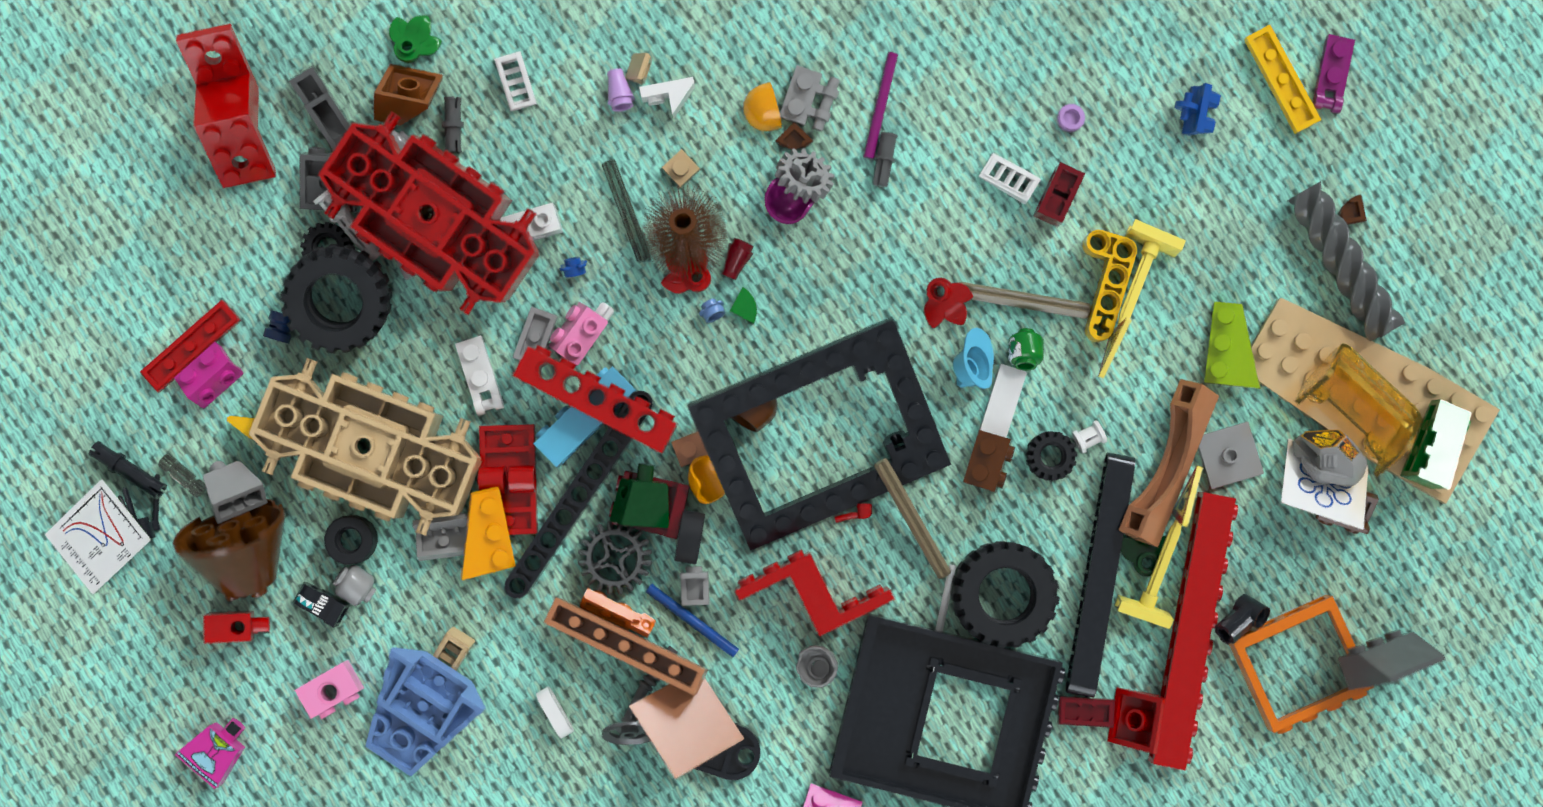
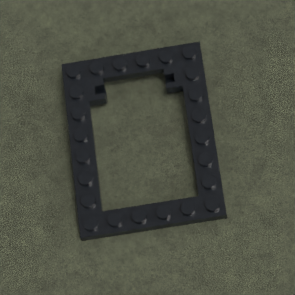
[686,316,951,551]

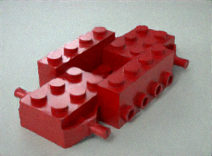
[319,111,540,315]

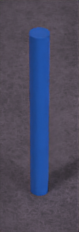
[646,584,739,658]

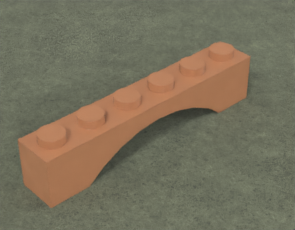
[1119,379,1219,547]

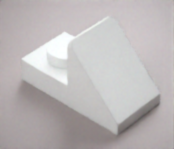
[639,77,695,118]

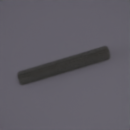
[602,159,651,263]

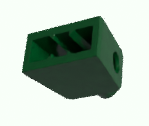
[610,463,669,528]

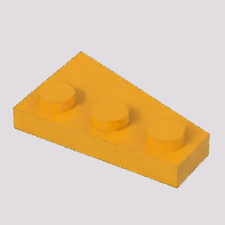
[460,486,516,580]

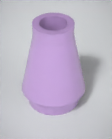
[607,69,635,112]

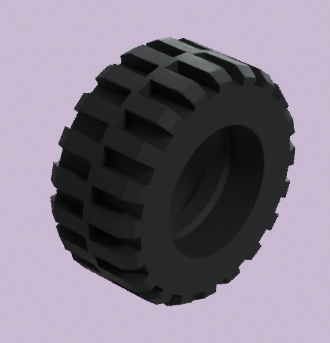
[280,244,392,354]
[951,541,1060,648]

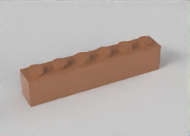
[544,597,709,695]

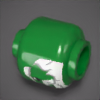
[1008,328,1044,371]

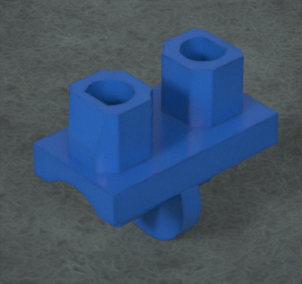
[1174,83,1221,136]

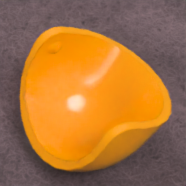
[743,82,782,132]
[688,455,725,504]

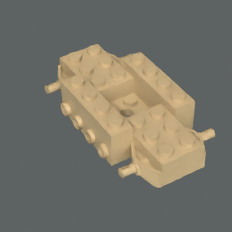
[249,358,482,536]

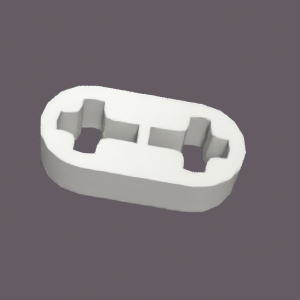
[536,686,574,739]

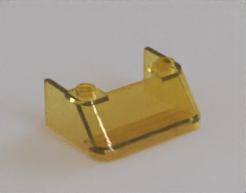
[1295,344,1422,477]

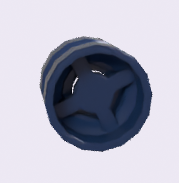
[263,310,292,344]

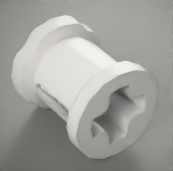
[1072,420,1107,454]

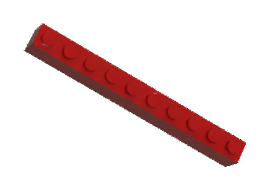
[1148,492,1238,771]

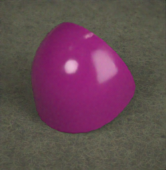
[764,178,814,224]

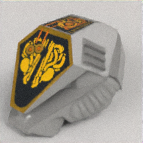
[1293,430,1367,487]

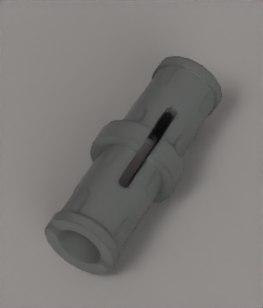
[442,96,464,153]

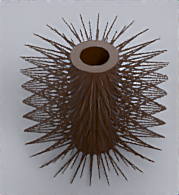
[641,184,728,282]

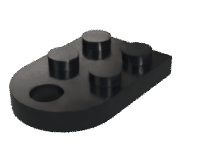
[694,722,760,780]

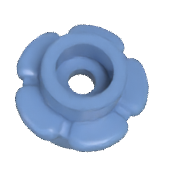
[699,299,725,323]

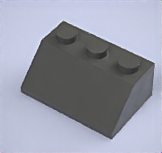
[1338,629,1446,690]

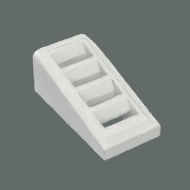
[494,51,537,112]
[978,153,1041,205]

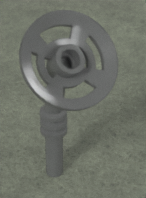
[602,646,678,745]

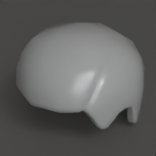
[796,645,838,688]

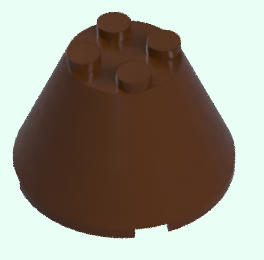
[173,499,285,601]

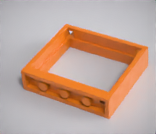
[1229,595,1374,734]

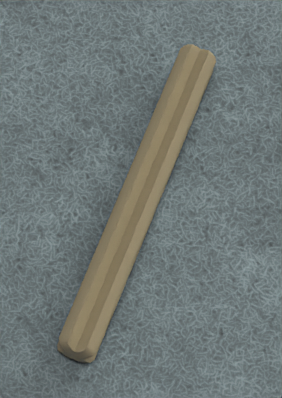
[960,282,1091,319]
[874,458,951,579]

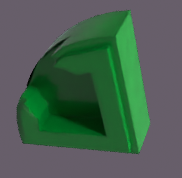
[730,287,757,324]

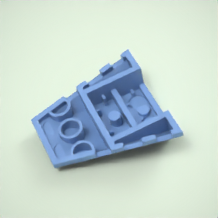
[365,647,486,776]

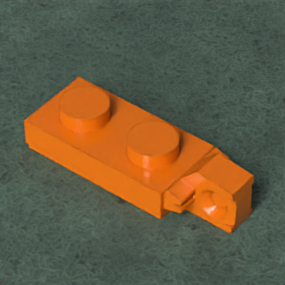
[579,588,656,638]

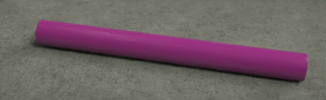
[863,52,898,160]

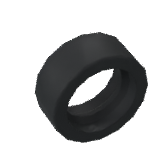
[675,510,705,564]

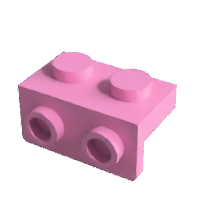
[548,302,608,366]

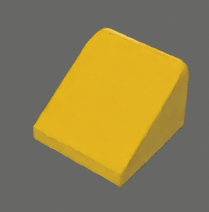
[227,416,255,440]

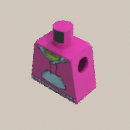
[175,718,245,789]

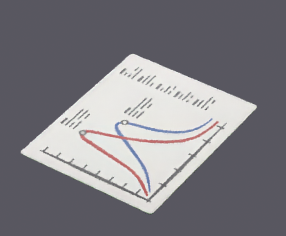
[45,479,151,594]

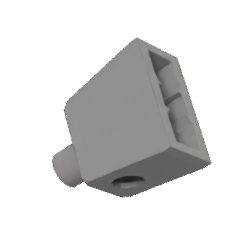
[203,461,267,524]

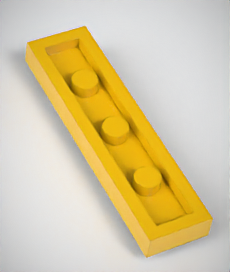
[1244,25,1321,134]

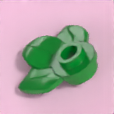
[389,15,442,63]

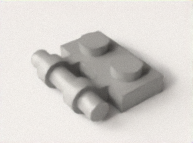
[780,65,840,132]

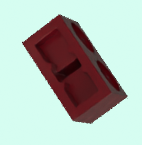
[1033,162,1085,227]

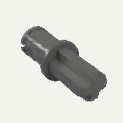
[872,132,898,188]

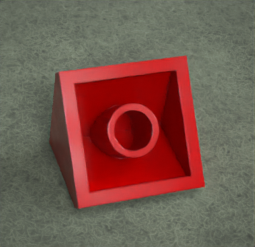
[1107,687,1166,754]

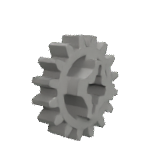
[775,148,834,203]

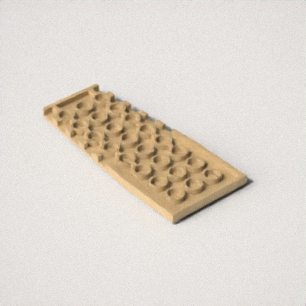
[1251,298,1500,504]

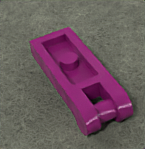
[1312,34,1355,114]

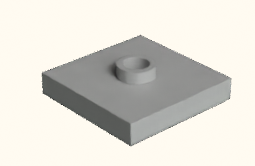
[1198,422,1264,489]

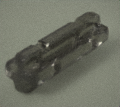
[158,453,206,498]

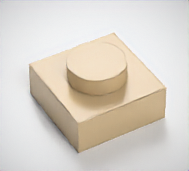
[662,149,700,188]

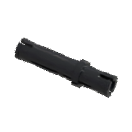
[88,441,167,499]

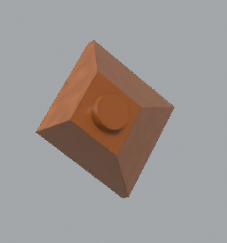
[374,64,443,126]

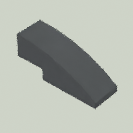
[289,65,351,151]

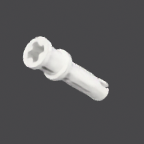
[313,189,381,261]

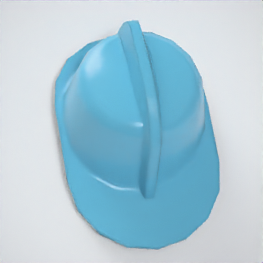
[953,328,994,389]

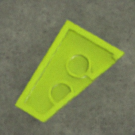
[1204,301,1261,389]

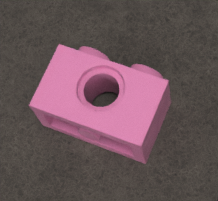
[295,660,364,719]

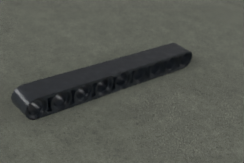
[505,391,654,598]
[1065,452,1136,698]

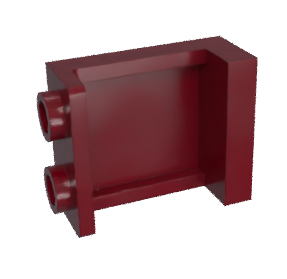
[609,471,690,539]

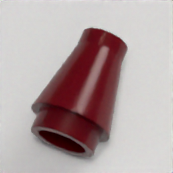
[722,237,754,280]

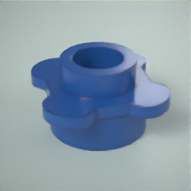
[559,257,587,278]

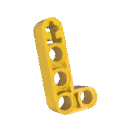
[1082,230,1137,342]

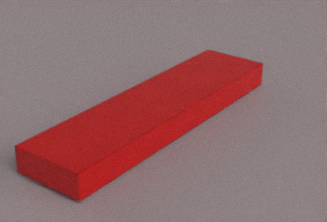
[140,300,242,393]

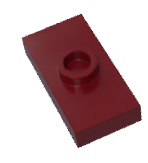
[1057,696,1115,728]

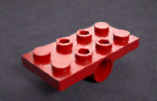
[478,424,538,535]

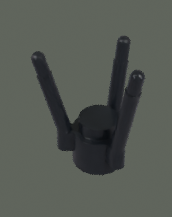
[117,474,160,539]

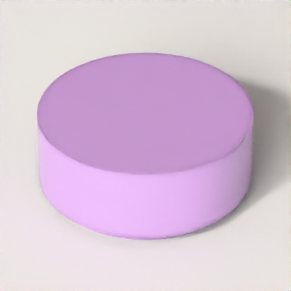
[1057,104,1085,132]

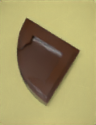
[775,122,813,150]
[1338,194,1367,225]

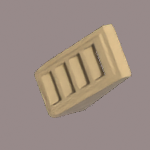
[433,627,475,671]

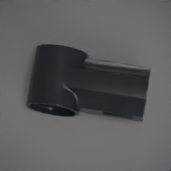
[1215,594,1270,645]

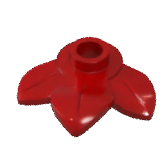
[661,250,711,294]
[924,278,973,328]

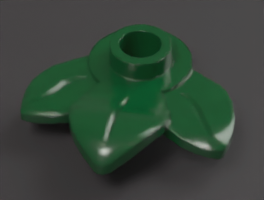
[1121,535,1167,577]

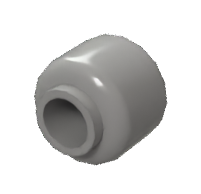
[333,565,376,606]

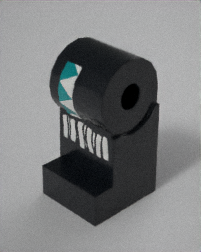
[293,582,350,628]

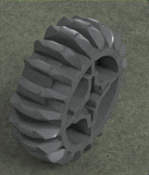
[578,521,652,595]

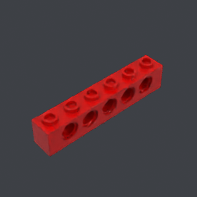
[513,345,678,454]

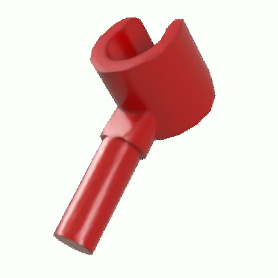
[834,503,872,523]

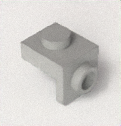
[680,566,709,606]

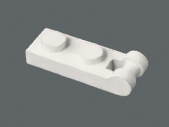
[455,336,504,416]

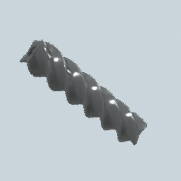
[1287,181,1405,341]

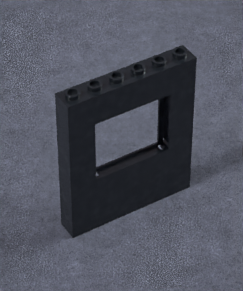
[829,613,1065,807]

